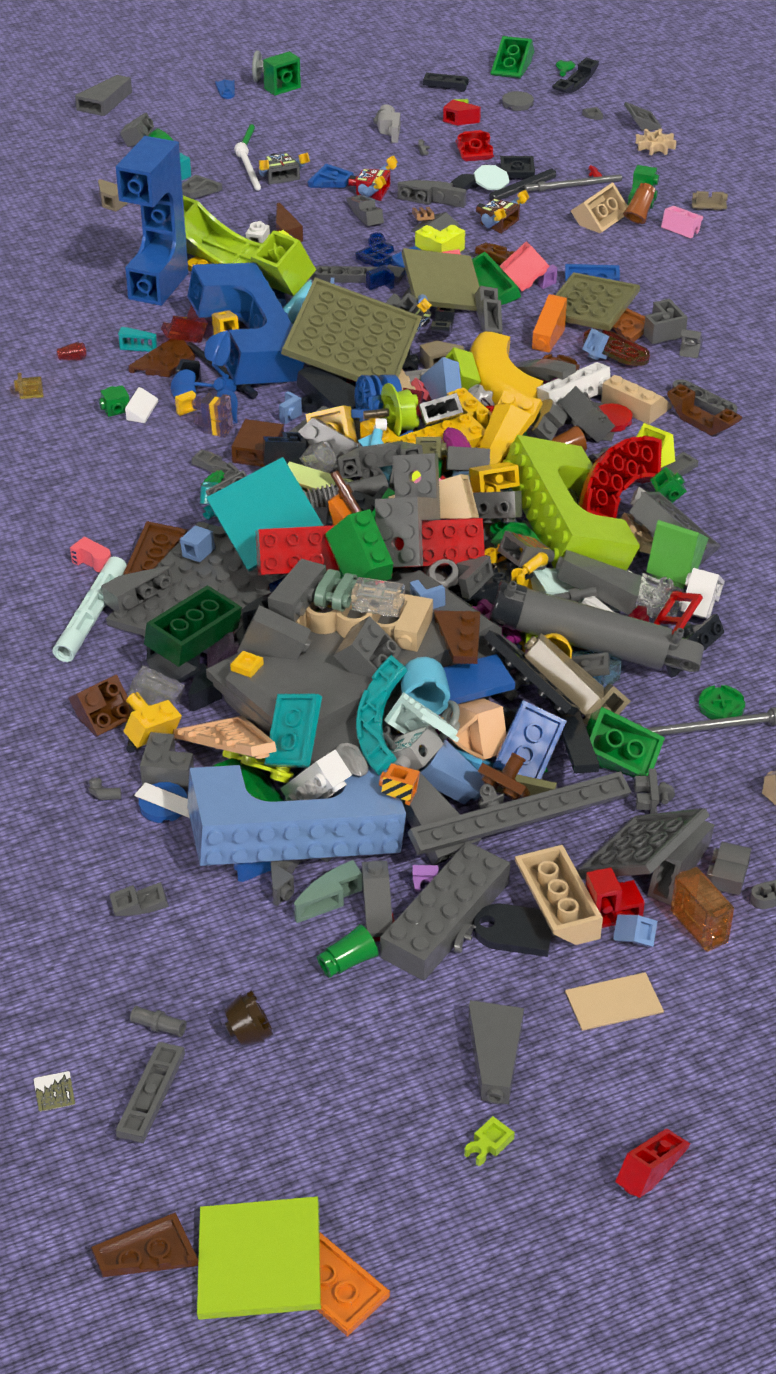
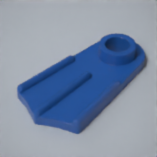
[215,79,235,99]

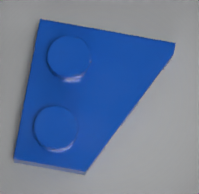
[308,164,354,188]

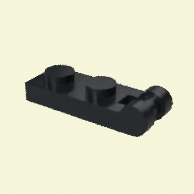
[423,72,469,92]

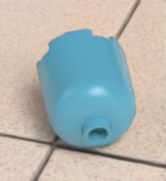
[401,657,450,715]

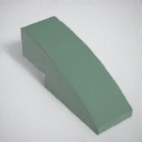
[294,860,362,923]

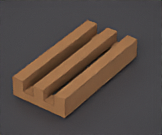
[412,207,434,221]

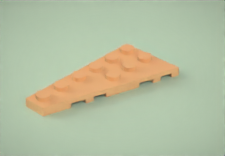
[173,716,276,759]

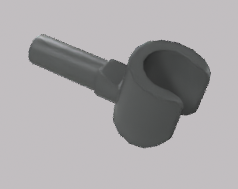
[383,726,397,749]

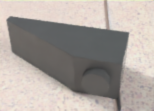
[362,861,393,937]

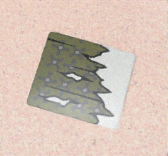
[34,1071,75,1112]

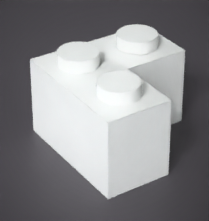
[679,568,725,620]

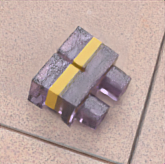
[192,392,233,438]

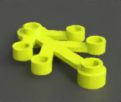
[222,750,294,783]

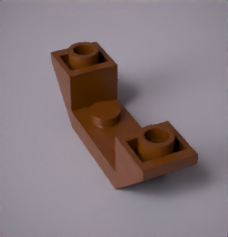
[667,384,742,436]

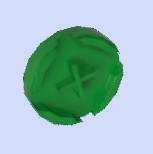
[698,685,745,720]

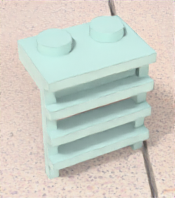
[384,692,460,742]

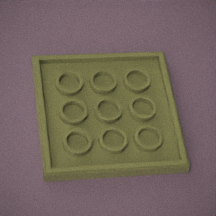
[401,248,479,311]
[555,272,640,331]

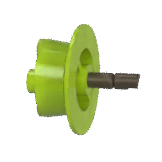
[363,383,419,437]

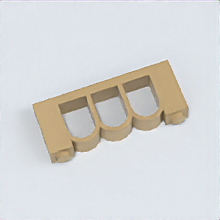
[296,587,433,652]

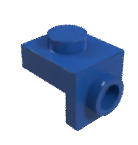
[351,395,384,421]

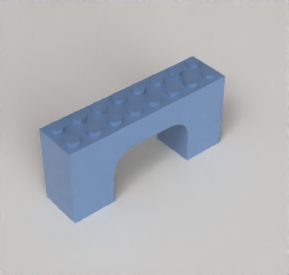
[187,760,406,866]

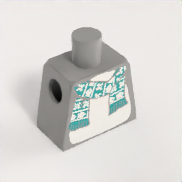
[389,725,444,770]

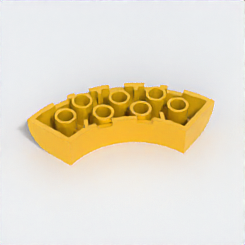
[469,331,543,406]

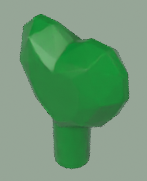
[555,60,576,77]

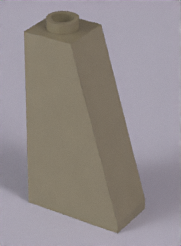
[524,633,604,718]

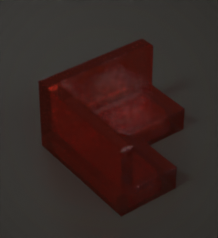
[161,305,208,343]

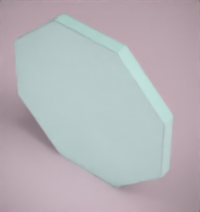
[474,165,509,190]

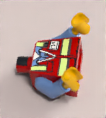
[349,156,398,201]

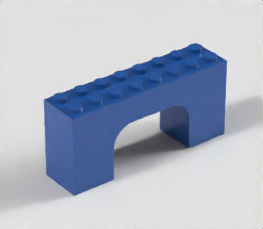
[115,136,188,306]
[187,263,304,385]

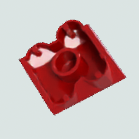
[455,130,494,162]

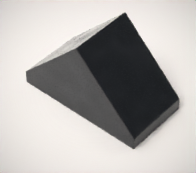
[188,663,222,711]

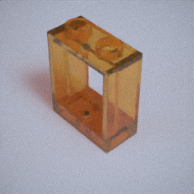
[671,867,734,952]

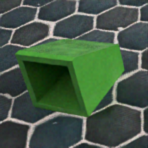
[646,520,709,590]

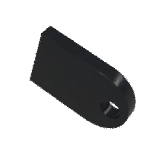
[474,903,552,957]

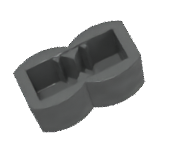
[706,841,752,895]

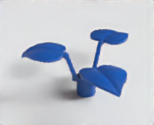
[171,331,238,424]

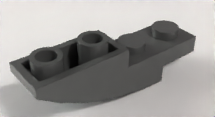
[397,180,466,208]

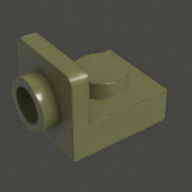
[416,437,447,460]

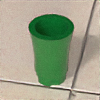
[317,924,378,978]

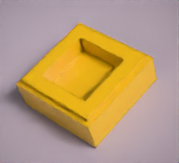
[175,391,197,416]
[230,651,264,678]

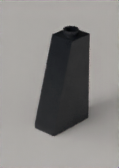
[296,365,356,410]

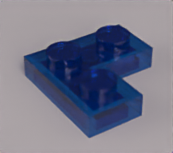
[355,240,394,269]

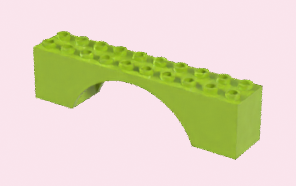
[183,195,316,296]

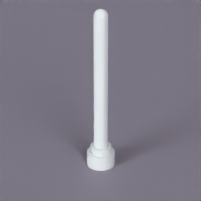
[234,142,261,191]

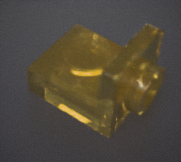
[14,373,44,399]

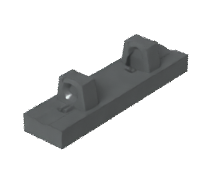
[115,1041,185,1144]

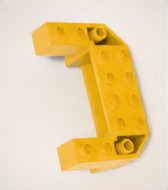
[360,388,492,473]

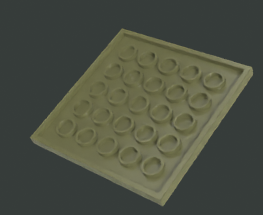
[281,277,422,382]

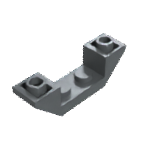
[338,441,423,479]
[271,857,337,906]

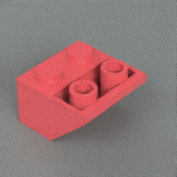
[499,241,550,291]

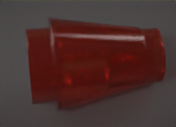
[57,341,87,360]

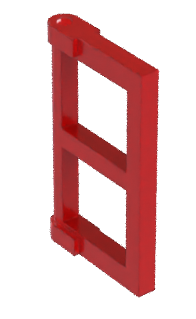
[653,591,703,635]

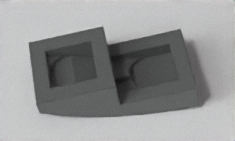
[109,882,169,916]

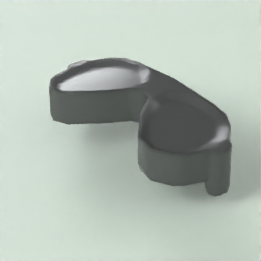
[454,923,476,954]

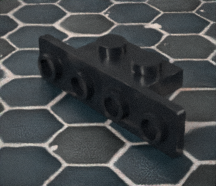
[665,614,724,677]

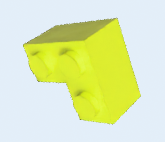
[415,225,465,252]

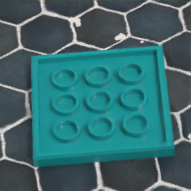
[206,457,324,572]

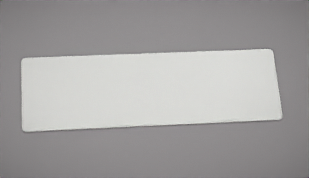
[134,783,190,818]

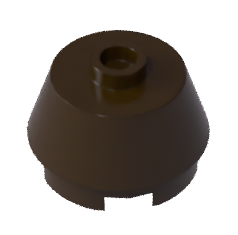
[224,990,274,1046]

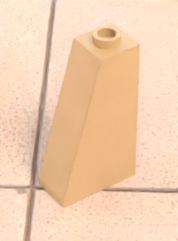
[389,474,479,519]

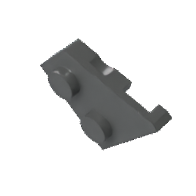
[182,174,222,199]

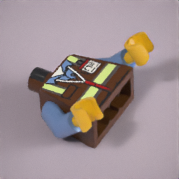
[476,190,529,234]

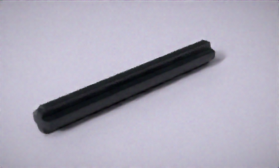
[489,168,556,201]

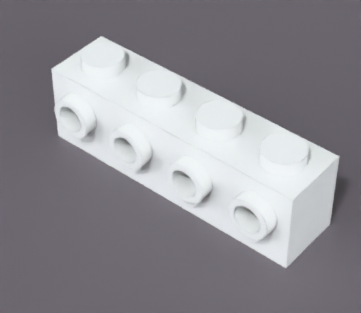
[537,362,611,409]
[280,750,352,801]

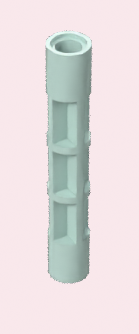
[53,557,127,662]

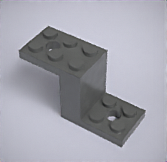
[375,453,440,567]

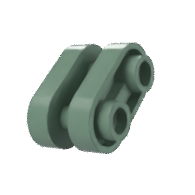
[314,569,360,612]

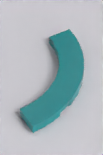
[356,655,408,776]

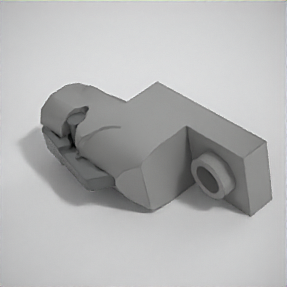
[373,105,401,143]

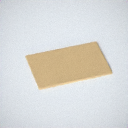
[565,972,664,1031]

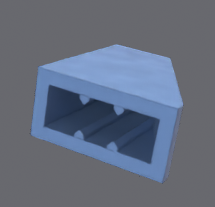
[421,357,461,400]
[419,739,484,804]

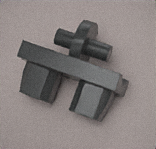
[634,769,675,814]

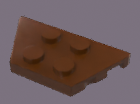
[128,334,195,377]

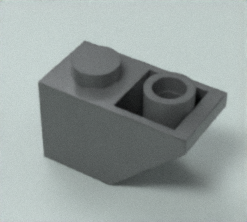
[120,112,154,147]

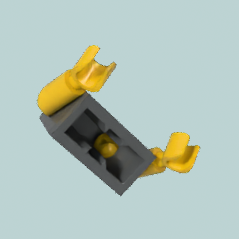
[485,531,555,585]

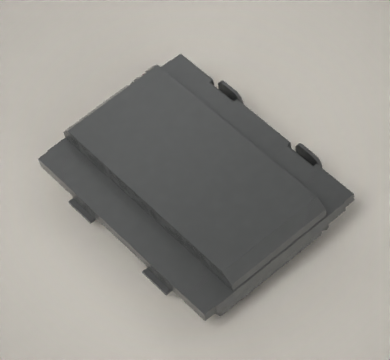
[206,567,525,770]

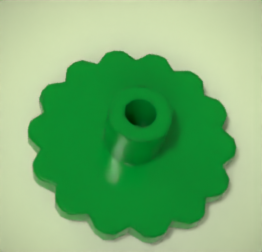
[201,470,225,485]

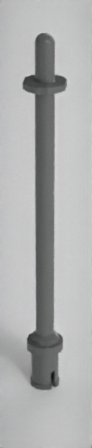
[637,707,776,736]

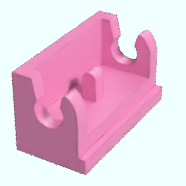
[661,206,703,238]

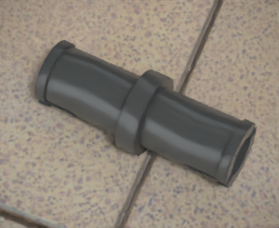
[130,1006,187,1037]

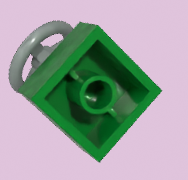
[252,50,301,96]

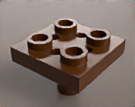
[478,752,530,800]

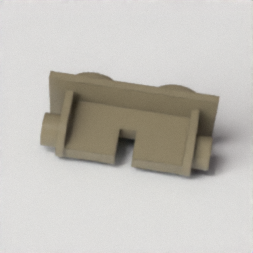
[691,191,728,210]

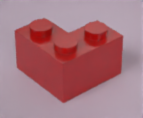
[585,867,645,928]

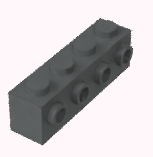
[473,491,522,523]

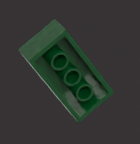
[144,585,242,667]

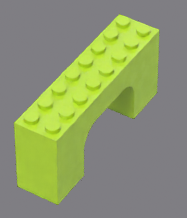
[502,435,640,571]

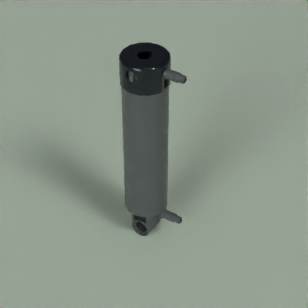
[489,580,704,672]

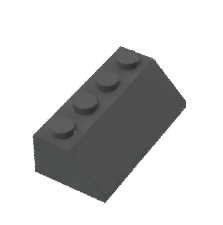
[629,492,721,566]

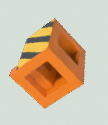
[379,763,420,805]

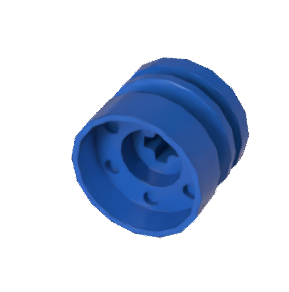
[355,374,402,408]

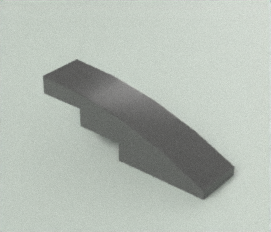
[515,359,576,381]

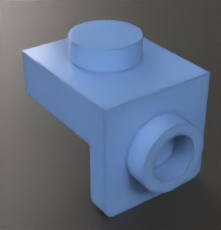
[279,391,302,424]

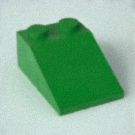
[491,36,534,78]
[586,707,665,777]

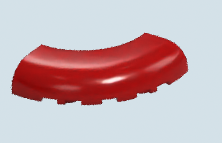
[578,436,662,518]

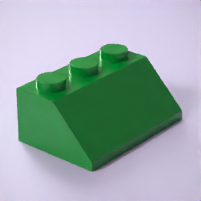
[325,509,393,587]
[213,758,284,802]

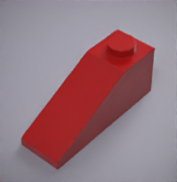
[615,1128,690,1198]

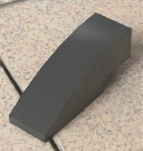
[346,195,384,226]
[475,286,503,334]

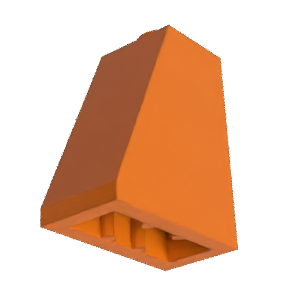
[532,294,567,353]

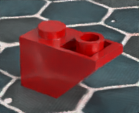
[443,99,481,126]

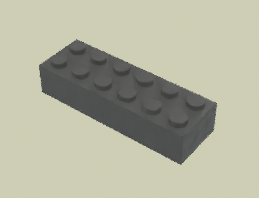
[380,841,510,981]

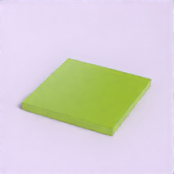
[197,1196,321,1320]

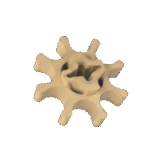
[635,129,676,155]

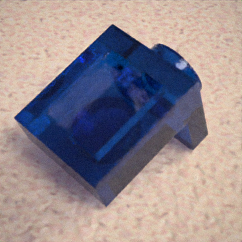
[366,265,395,290]

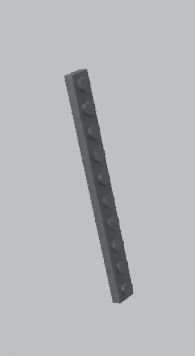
[408,771,631,855]

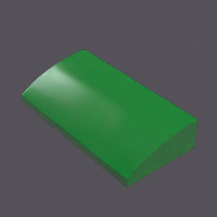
[472,252,521,305]

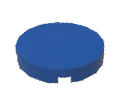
[139,782,188,823]

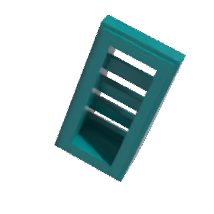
[118,327,157,352]

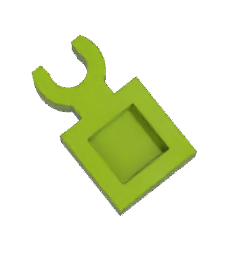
[464,1116,515,1166]

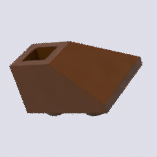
[68,674,134,736]

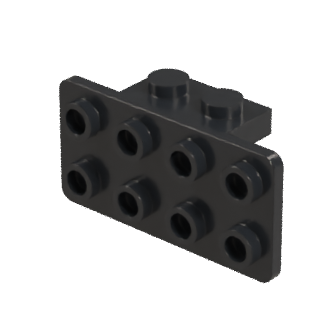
[449,558,534,607]

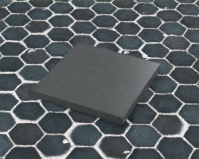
[577,808,709,879]

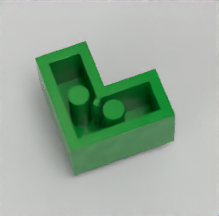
[628,165,659,215]

